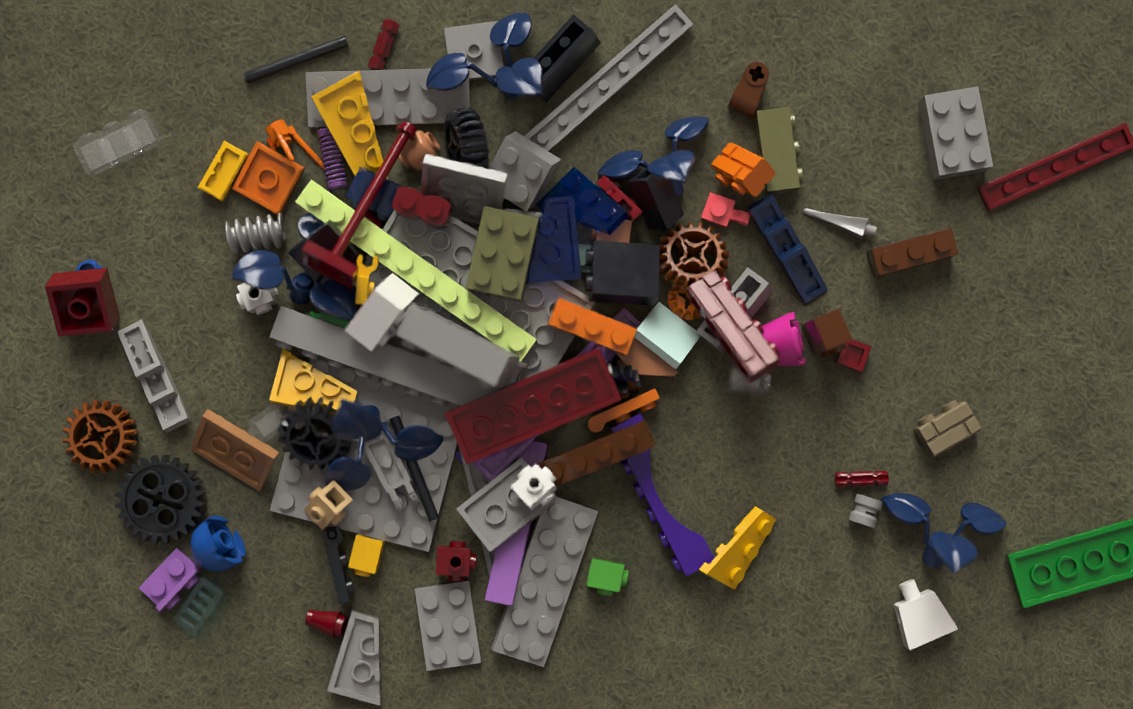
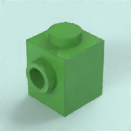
[586,557,628,596]

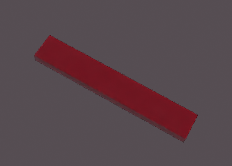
[976,122,1133,212]

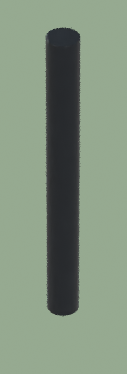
[244,36,349,83]
[389,415,439,522]

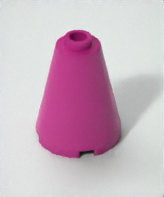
[731,312,806,366]

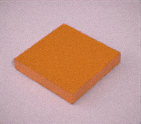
[232,141,306,215]

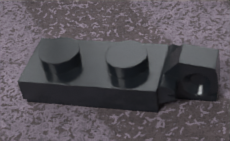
[322,526,355,604]

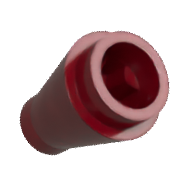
[305,609,348,639]

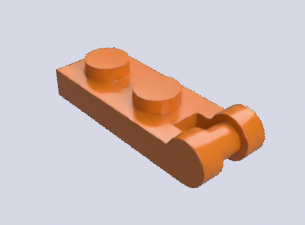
[588,389,660,433]

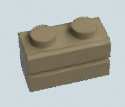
[914,399,982,457]

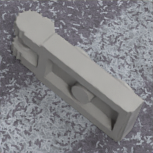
[364,433,420,512]

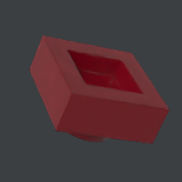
[835,339,872,372]

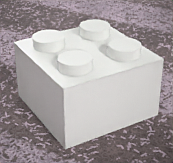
[345,273,419,351]

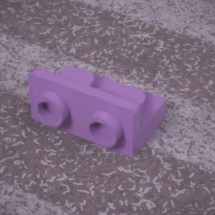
[139,547,202,612]

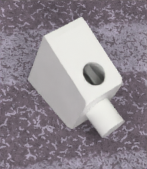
[893,579,958,650]

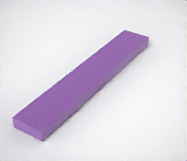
[485,441,548,606]

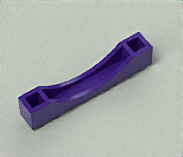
[610,414,715,576]

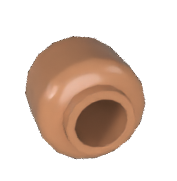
[399,130,441,171]

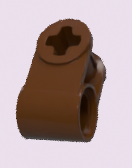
[728,62,769,117]

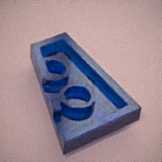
[536,167,629,235]
[526,196,582,284]

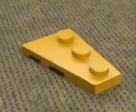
[269,348,358,410]

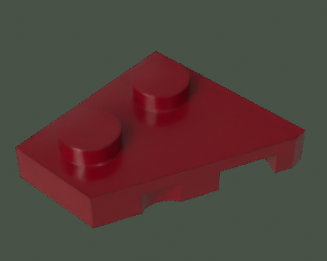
[596,175,642,226]

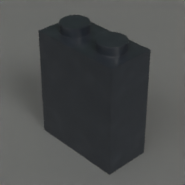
[584,240,660,306]

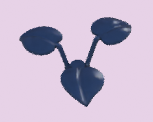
[426,12,542,98]
[598,116,709,197]
[232,212,357,321]
[324,398,444,491]
[881,493,1007,574]

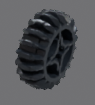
[443,108,490,169]
[278,397,353,471]

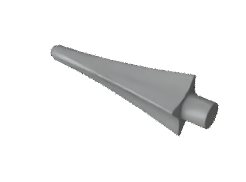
[803,208,877,239]

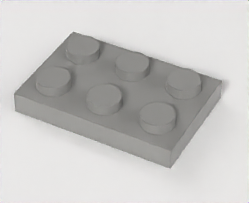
[457,457,556,553]
[415,580,482,671]

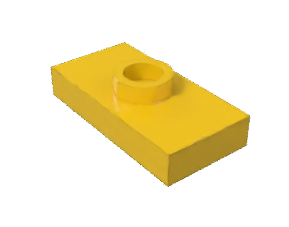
[198,141,249,202]

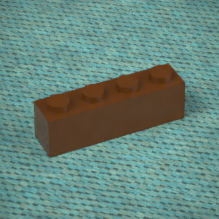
[539,420,656,486]

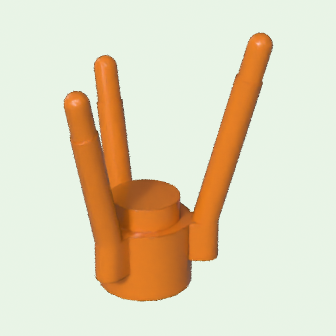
[265,120,326,170]

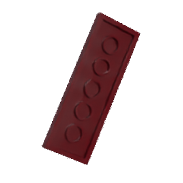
[445,347,622,464]

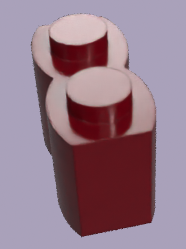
[392,187,453,228]

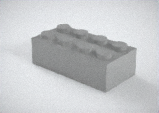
[395,304,520,389]

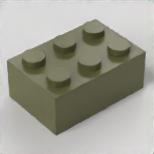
[466,206,539,302]

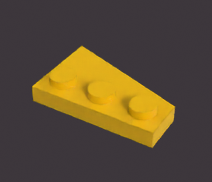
[699,506,776,590]

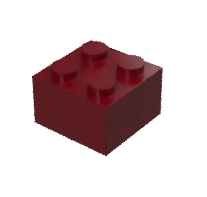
[45,268,120,337]

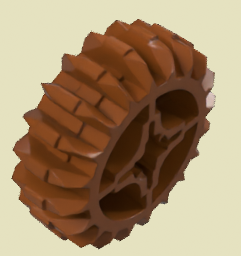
[659,221,730,293]
[62,400,138,473]

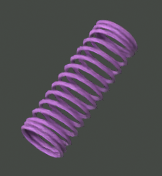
[317,128,348,190]

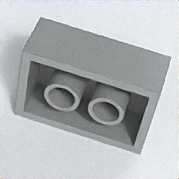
[918,86,993,180]

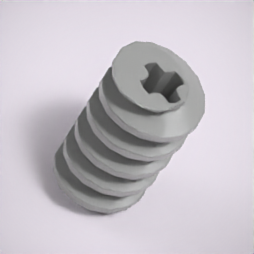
[226,213,286,254]

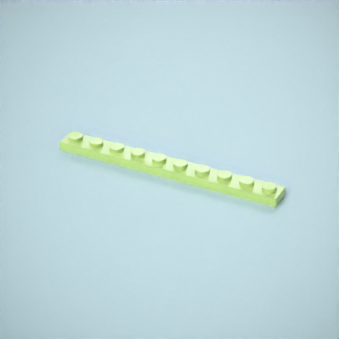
[295,180,537,362]

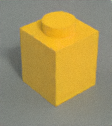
[348,534,385,577]

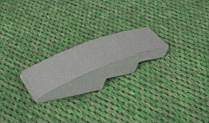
[117,319,191,433]

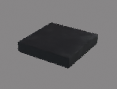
[288,220,367,285]

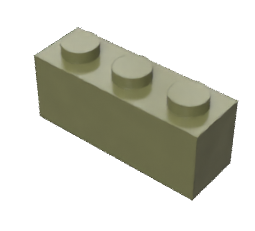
[754,107,803,195]

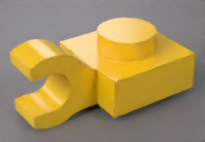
[355,254,378,305]

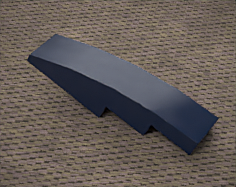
[747,193,828,304]

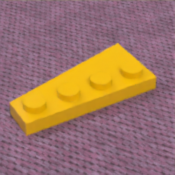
[311,71,388,179]

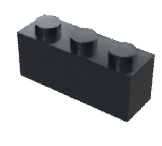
[533,14,601,103]

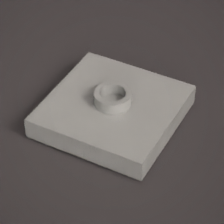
[444,21,504,81]

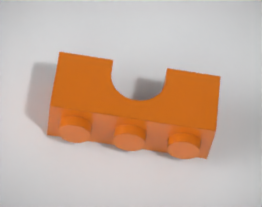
[547,298,637,356]

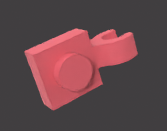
[701,192,751,228]

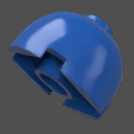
[191,515,246,572]

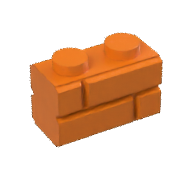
[711,142,775,197]

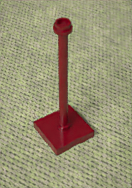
[302,121,417,290]

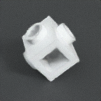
[236,283,278,315]
[511,464,557,511]

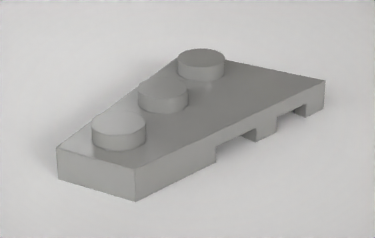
[327,610,380,706]

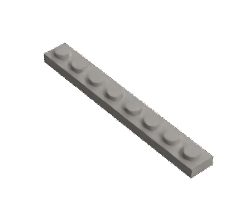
[524,4,693,152]

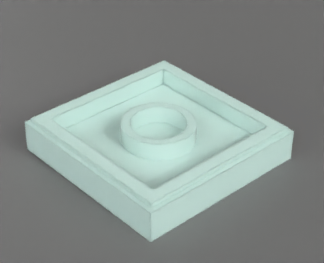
[634,302,700,369]

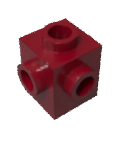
[435,541,477,581]

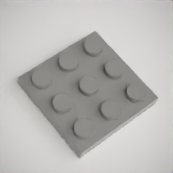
[421,154,507,227]

